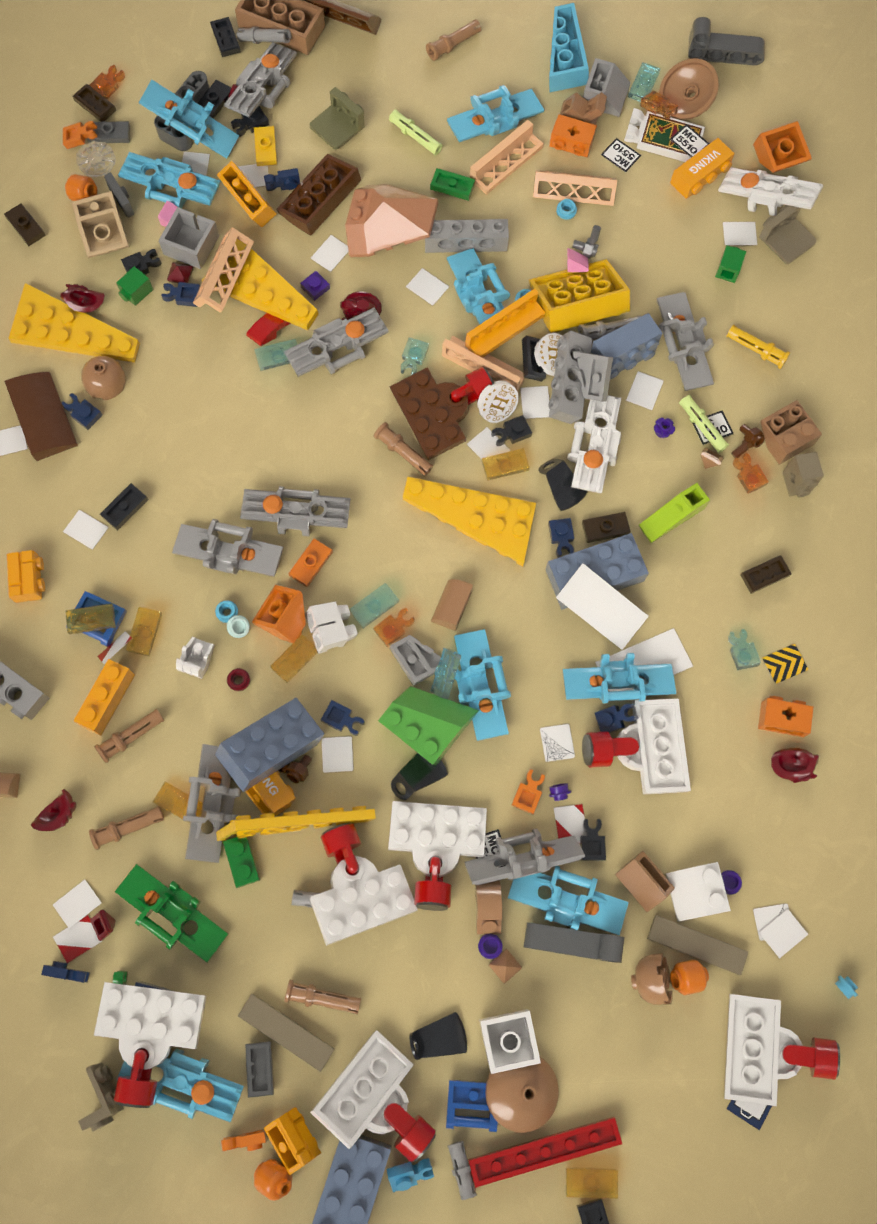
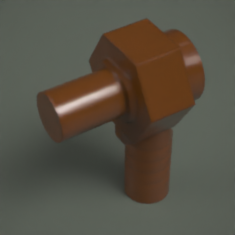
[731,424,765,459]
[278,755,312,784]

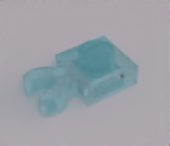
[401,337,429,375]
[728,629,761,670]

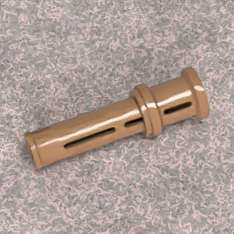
[426,19,481,61]
[373,422,433,476]
[94,709,164,763]
[89,806,165,850]
[284,979,361,1015]

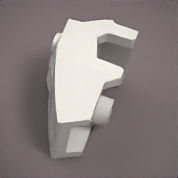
[176,637,215,679]

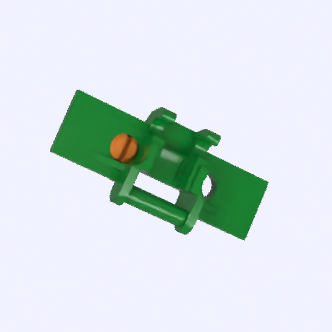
[115,864,228,963]

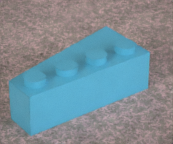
[549,3,589,92]

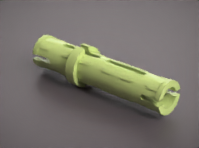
[389,109,443,156]
[679,395,729,453]

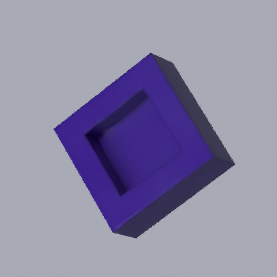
[300,271,330,301]

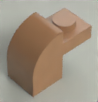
[560,92,607,125]
[475,880,502,934]

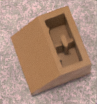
[761,400,822,465]

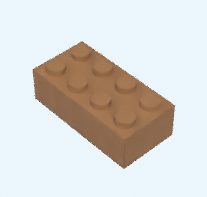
[235,0,325,55]

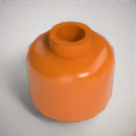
[65,174,98,201]
[670,960,709,995]
[254,1159,292,1201]

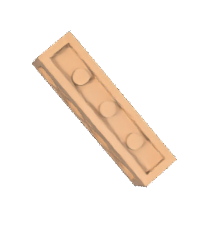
[470,120,544,195]
[533,170,617,206]
[193,227,254,312]
[442,336,526,392]

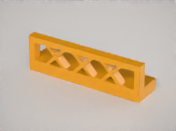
[465,288,546,358]

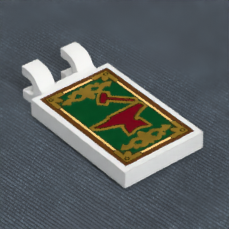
[624,108,705,162]

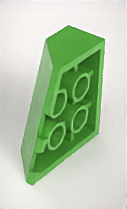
[378,686,479,766]

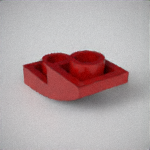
[246,313,291,346]

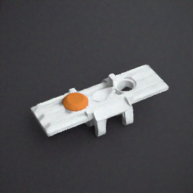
[718,167,823,216]
[567,395,621,493]

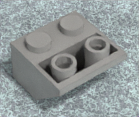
[583,58,630,117]

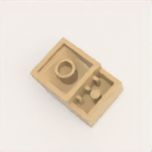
[71,191,129,259]

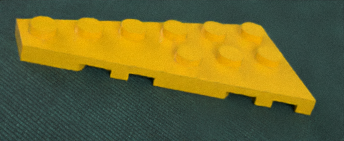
[202,239,319,331]
[8,283,140,363]
[403,477,536,567]
[216,806,376,841]

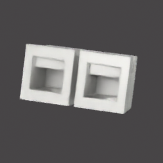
[305,601,358,654]

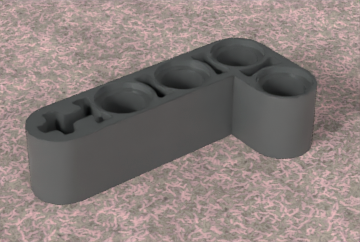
[688,17,765,66]
[154,71,209,151]
[523,922,625,963]

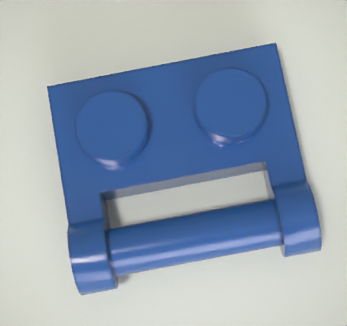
[66,591,127,647]
[446,1080,498,1132]

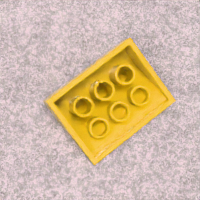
[529,259,630,333]

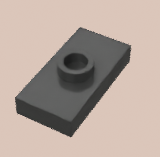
[87,121,130,144]
[104,172,134,218]
[245,1041,274,1098]

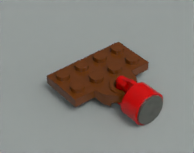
[389,367,494,461]

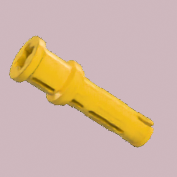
[726,325,791,369]

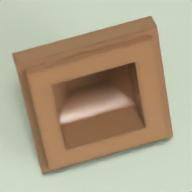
[701,448,724,469]
[488,948,522,984]

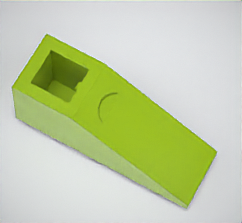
[639,483,710,543]

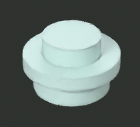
[227,615,250,638]

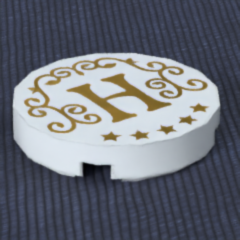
[534,333,563,376]
[477,380,518,423]

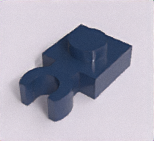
[264,168,300,191]
[161,282,200,307]
[62,393,102,430]
[548,518,574,558]
[321,700,365,736]
[595,704,638,733]
[41,961,90,983]

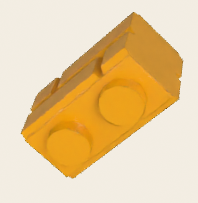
[7,550,45,603]
[264,1107,321,1175]

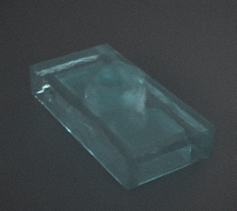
[628,62,660,103]
[254,339,297,371]
[349,583,399,628]
[430,648,461,699]

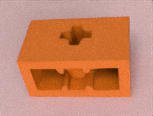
[549,114,597,158]
[758,696,814,738]

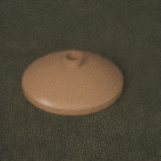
[659,58,719,120]
[485,1056,559,1133]

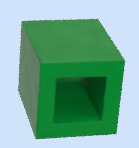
[715,245,747,283]
[116,266,153,306]

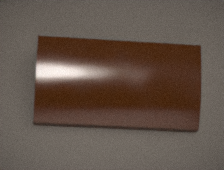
[303,0,381,35]
[276,154,361,236]
[4,372,78,461]

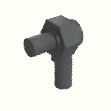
[572,225,601,259]

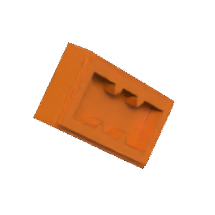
[288,538,333,587]

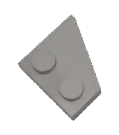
[573,351,613,402]
[389,635,451,686]

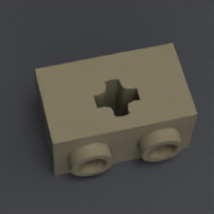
[783,452,824,497]

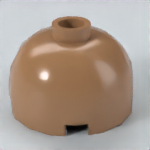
[81,356,126,400]
[631,953,673,1005]

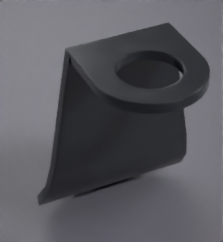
[538,459,588,511]
[391,753,448,800]
[409,1012,467,1060]

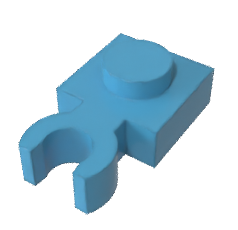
[386,1158,434,1192]

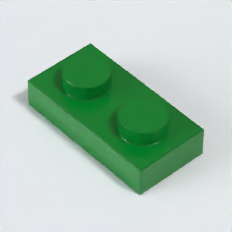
[430,168,475,201]
[223,837,260,888]

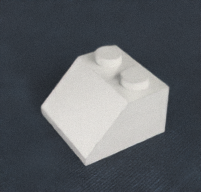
[666,862,731,922]
[479,1009,541,1074]

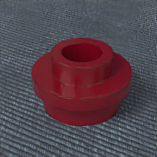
[227,668,250,691]

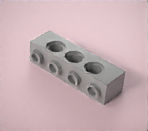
[425,219,509,253]
[548,330,592,424]
[0,661,50,720]

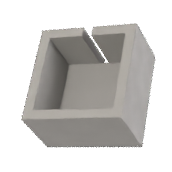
[159,207,219,269]

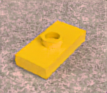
[254,126,277,166]

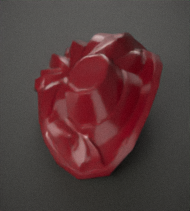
[60,284,105,312]
[340,291,382,320]
[771,748,819,783]
[31,789,76,831]

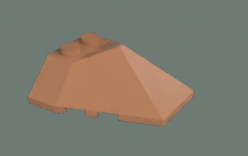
[345,184,439,257]

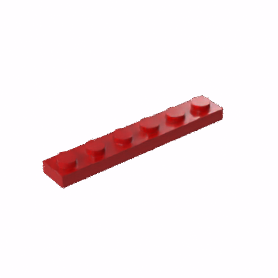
[468,1116,622,1188]

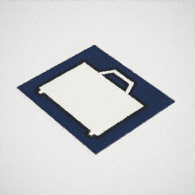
[727,1100,772,1131]

